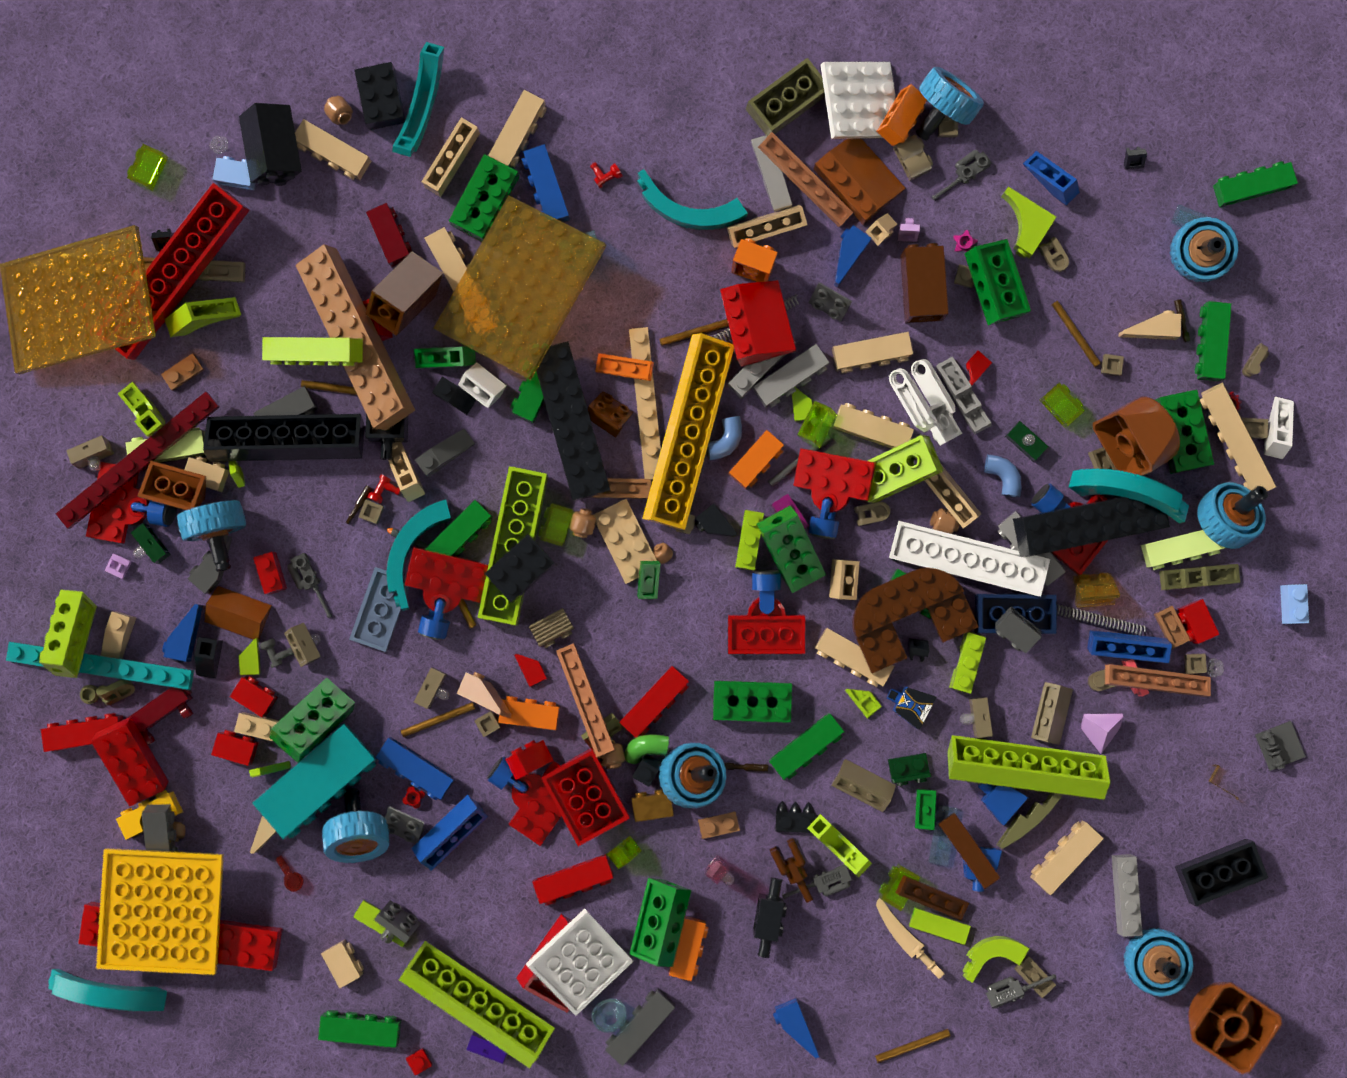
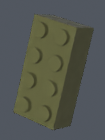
[745,58,825,136]

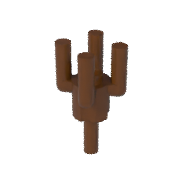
[769,838,813,903]

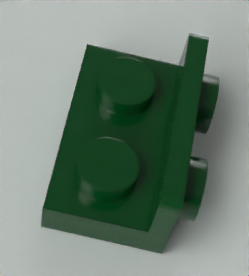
[887,753,932,786]

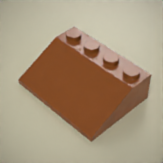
[813,138,906,225]

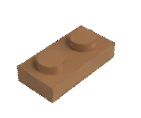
[161,353,204,391]
[1154,606,1190,649]
[698,811,740,839]

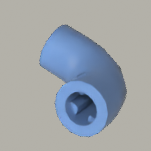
[707,416,742,461]
[984,454,1022,498]

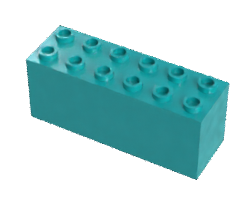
[252,724,377,839]

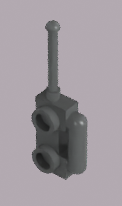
[932,150,992,200]
[287,553,332,618]
[782,865,852,899]
[986,974,1056,1009]

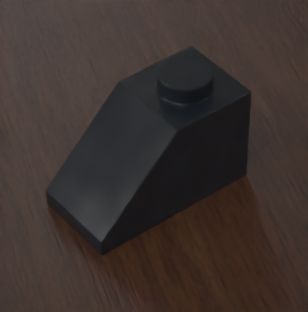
[432,376,477,415]
[695,503,737,537]
[632,751,669,787]

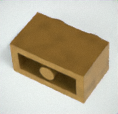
[632,789,674,822]

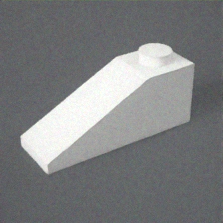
[1264,397,1294,459]

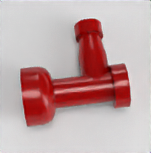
[590,162,623,189]
[367,474,400,504]

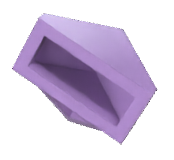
[1081,714,1123,754]

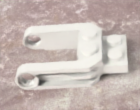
[889,359,962,445]

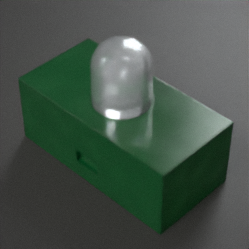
[1005,421,1049,462]
[131,524,171,564]

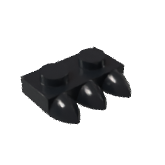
[775,801,815,833]

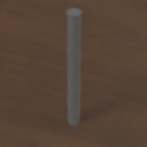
[768,434,832,487]

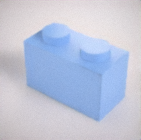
[212,156,255,190]
[1280,584,1309,624]

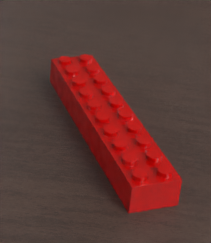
[97,183,250,360]
[78,902,283,971]

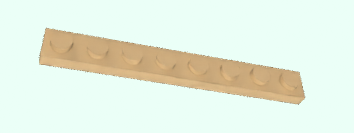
[629,327,661,480]

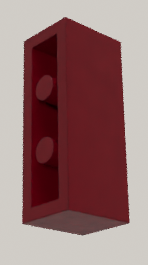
[366,203,413,267]

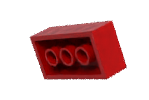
[91,717,169,807]

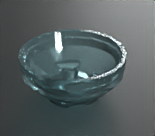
[591,998,627,1033]

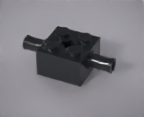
[365,414,409,460]
[753,877,787,958]

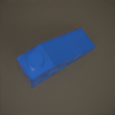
[1023,151,1080,205]
[834,225,872,287]
[162,604,203,662]
[773,998,819,1058]

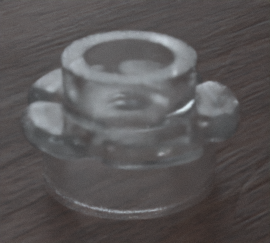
[210,135,228,154]
[1206,658,1224,678]

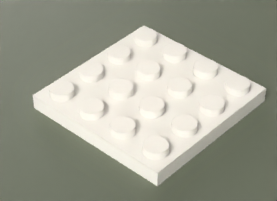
[821,62,896,139]
[526,909,633,1016]

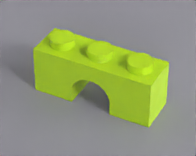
[735,510,764,571]
[949,632,986,694]

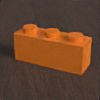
[876,84,927,146]
[728,430,784,489]
[498,696,560,730]
[669,916,709,981]

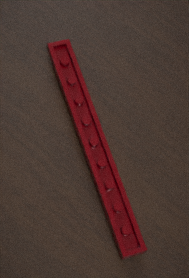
[56,392,220,529]

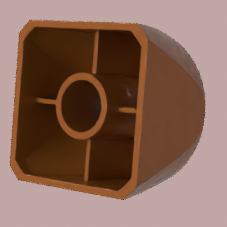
[1093,396,1180,476]
[1188,982,1282,1074]

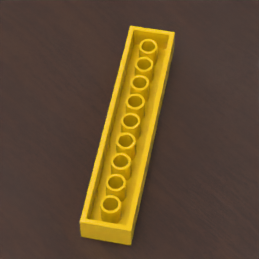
[642,333,734,530]

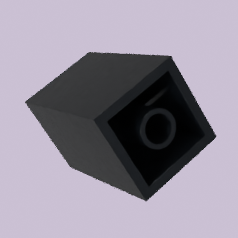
[239,103,302,186]

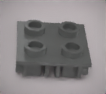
[808,282,852,322]
[1255,721,1306,771]
[385,806,424,844]

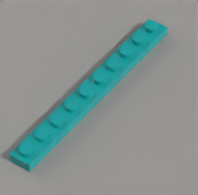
[6,642,194,690]

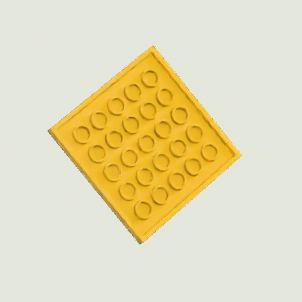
[96,848,224,975]

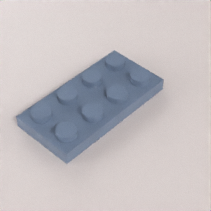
[349,567,409,652]

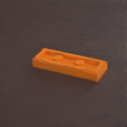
[595,353,654,381]

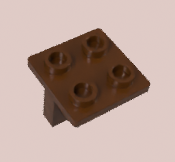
[587,391,634,438]

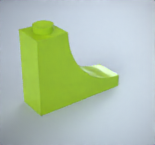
[1001,187,1056,258]
[164,297,241,337]

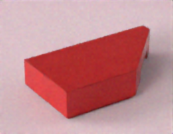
[966,350,992,385]
[514,654,547,687]

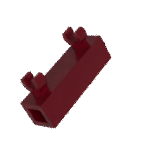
[126,687,194,745]

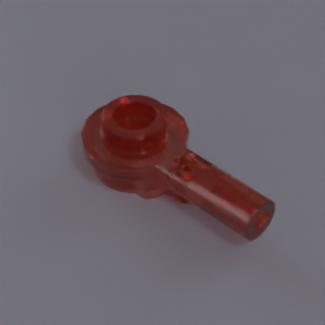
[275,855,304,892]

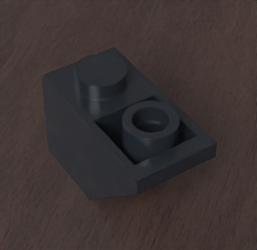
[194,637,223,678]

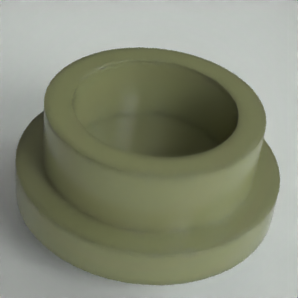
[80,685,99,704]

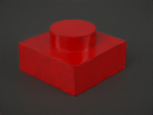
[406,1048,433,1076]

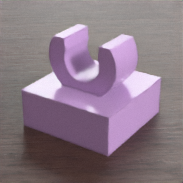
[898,218,920,242]
[105,553,132,579]

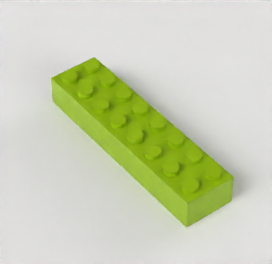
[478,466,548,626]
[947,735,1110,800]
[399,941,555,1068]

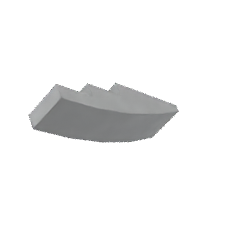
[751,135,792,212]
[936,357,991,435]

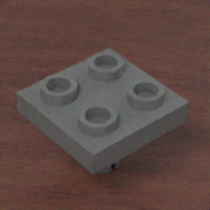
[374,900,421,943]

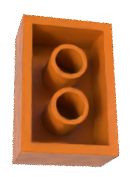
[731,238,778,282]

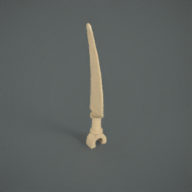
[876,898,944,979]

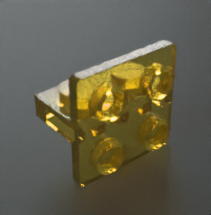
[1073,573,1120,608]

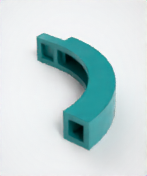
[392,42,444,157]
[637,169,748,230]
[1068,469,1189,523]
[387,500,451,611]
[48,969,167,1011]

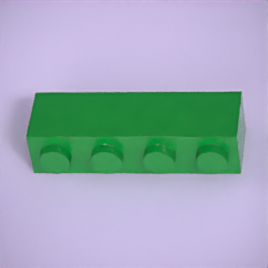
[1213,161,1298,207]
[1195,301,1232,382]
[510,343,550,423]
[425,500,493,557]
[768,713,844,780]
[318,1010,401,1048]

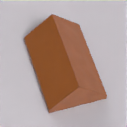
[137,461,206,511]
[204,586,272,641]

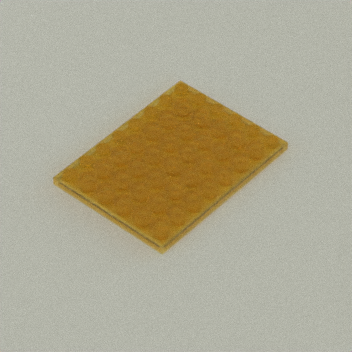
[433,195,607,381]
[0,225,156,374]

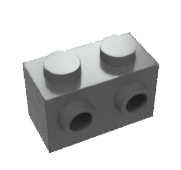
[995,607,1042,653]

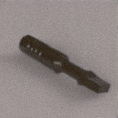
[1174,299,1190,342]
[346,485,373,524]
[725,763,768,772]

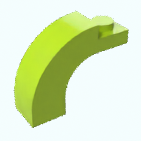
[118,382,165,437]
[807,814,872,877]
[963,936,1029,983]

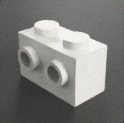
[458,362,506,408]

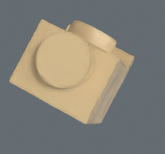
[865,213,897,246]

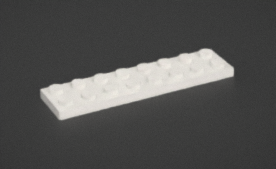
[889,521,1051,597]

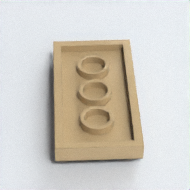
[594,499,657,584]

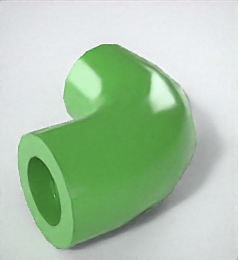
[624,734,669,764]

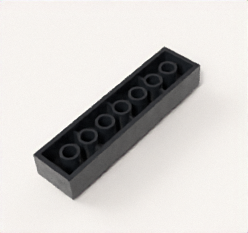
[531,341,610,502]
[203,414,365,462]
[1013,497,1170,557]

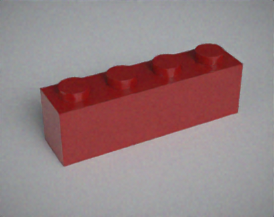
[619,666,689,738]
[41,713,123,752]
[532,854,614,906]

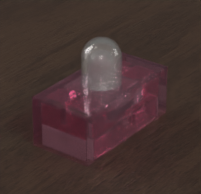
[705,855,735,885]

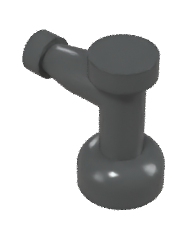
[259,638,294,668]

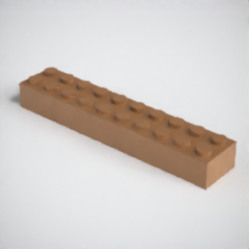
[295,244,415,430]

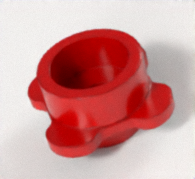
[402,786,425,809]

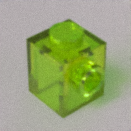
[607,836,642,869]

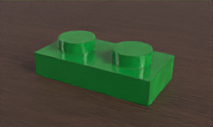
[637,561,661,599]
[915,789,937,830]

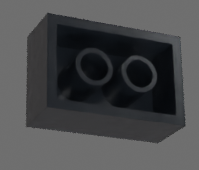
[354,62,405,131]
[484,534,556,603]

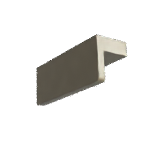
[1031,682,1073,745]
[831,759,896,812]

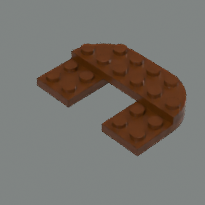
[852,568,978,674]

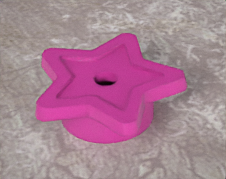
[953,230,978,252]

